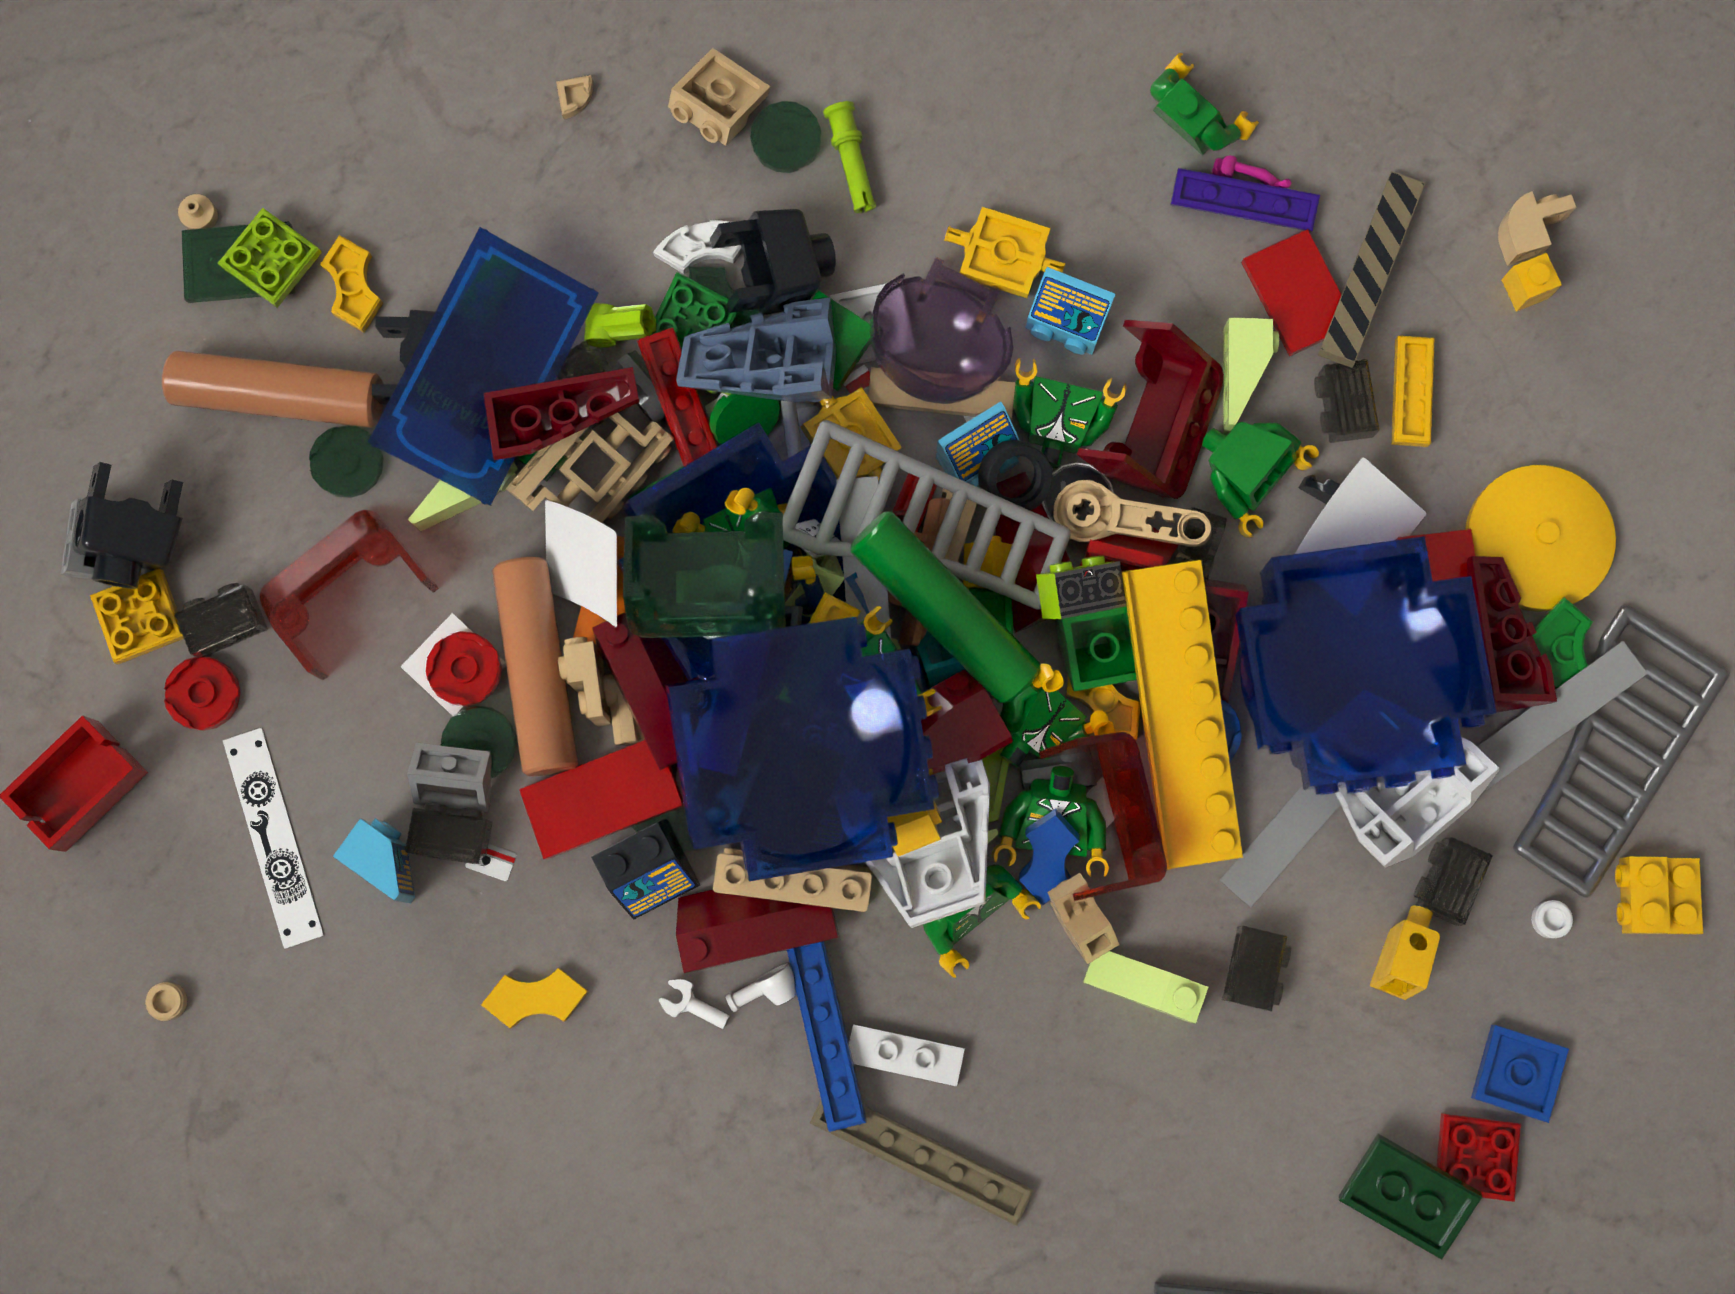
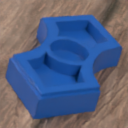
[1019,809,1079,905]

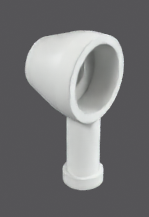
[725,963,797,1012]

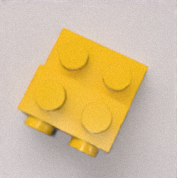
[1615,856,1703,934]

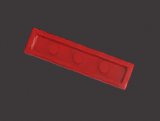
[637,328,725,479]

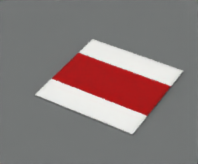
[843,365,871,396]

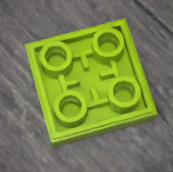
[218,208,322,308]

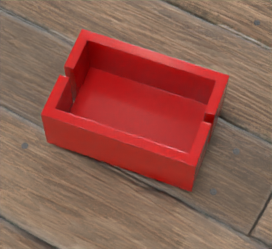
[0,715,148,852]

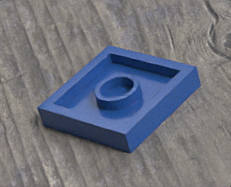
[1471,1025,1569,1123]

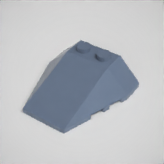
[676,297,836,403]

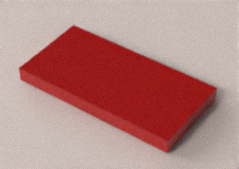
[519,740,685,860]

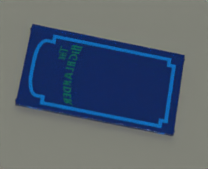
[367,227,599,506]

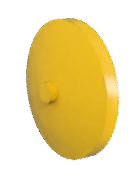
[1465,465,1616,612]

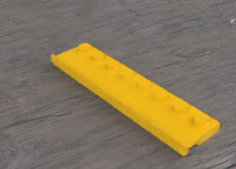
[1122,560,1243,870]

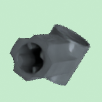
[612,350,665,423]
[1019,748,1097,791]

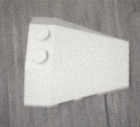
[1309,690,1499,868]
[835,759,990,928]

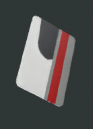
[465,840,517,881]

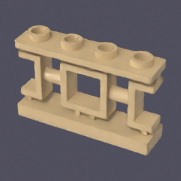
[506,413,674,523]
[713,847,873,912]

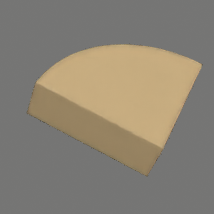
[556,75,593,119]

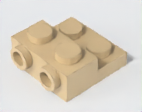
[668,48,770,146]
[558,637,612,727]

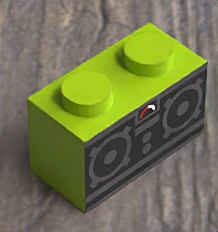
[1036,556,1126,619]

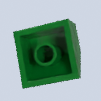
[1055,606,1137,691]

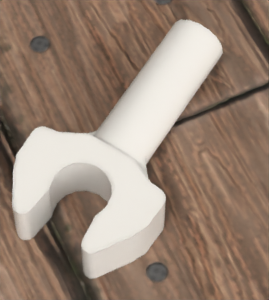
[659,979,730,1029]

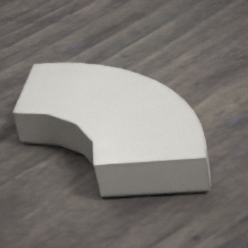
[653,220,742,274]

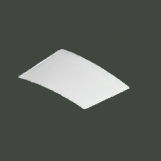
[1292,457,1426,616]
[545,500,617,627]

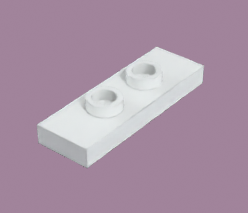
[849,1024,965,1086]

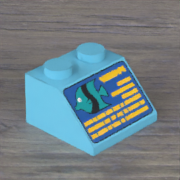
[1025,267,1115,355]
[936,401,1020,488]
[333,818,415,904]

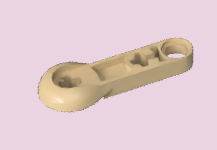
[1054,480,1212,547]

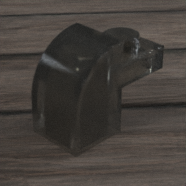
[1172,507,1227,581]

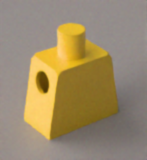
[1370,905,1440,1000]

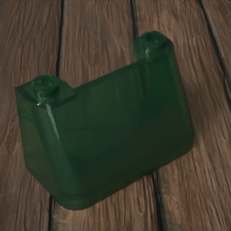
[623,511,786,638]

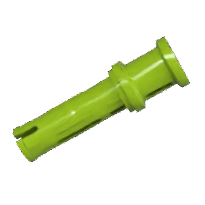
[823,101,876,213]

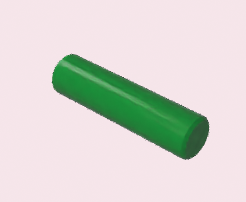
[850,511,1040,703]

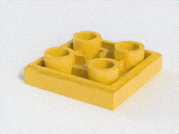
[90,568,187,665]

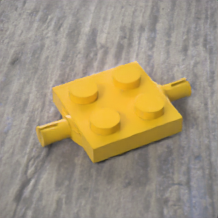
[944,207,1066,298]
[800,387,902,481]

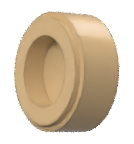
[145,982,187,1021]

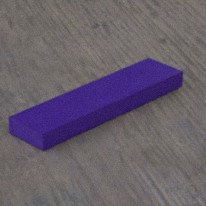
[1170,168,1320,232]

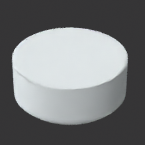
[1531,900,1573,939]

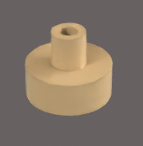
[178,194,218,233]

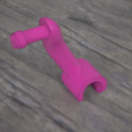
[1212,155,1291,188]

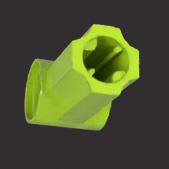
[584,303,656,348]

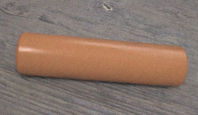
[162,351,383,428]
[492,557,579,776]

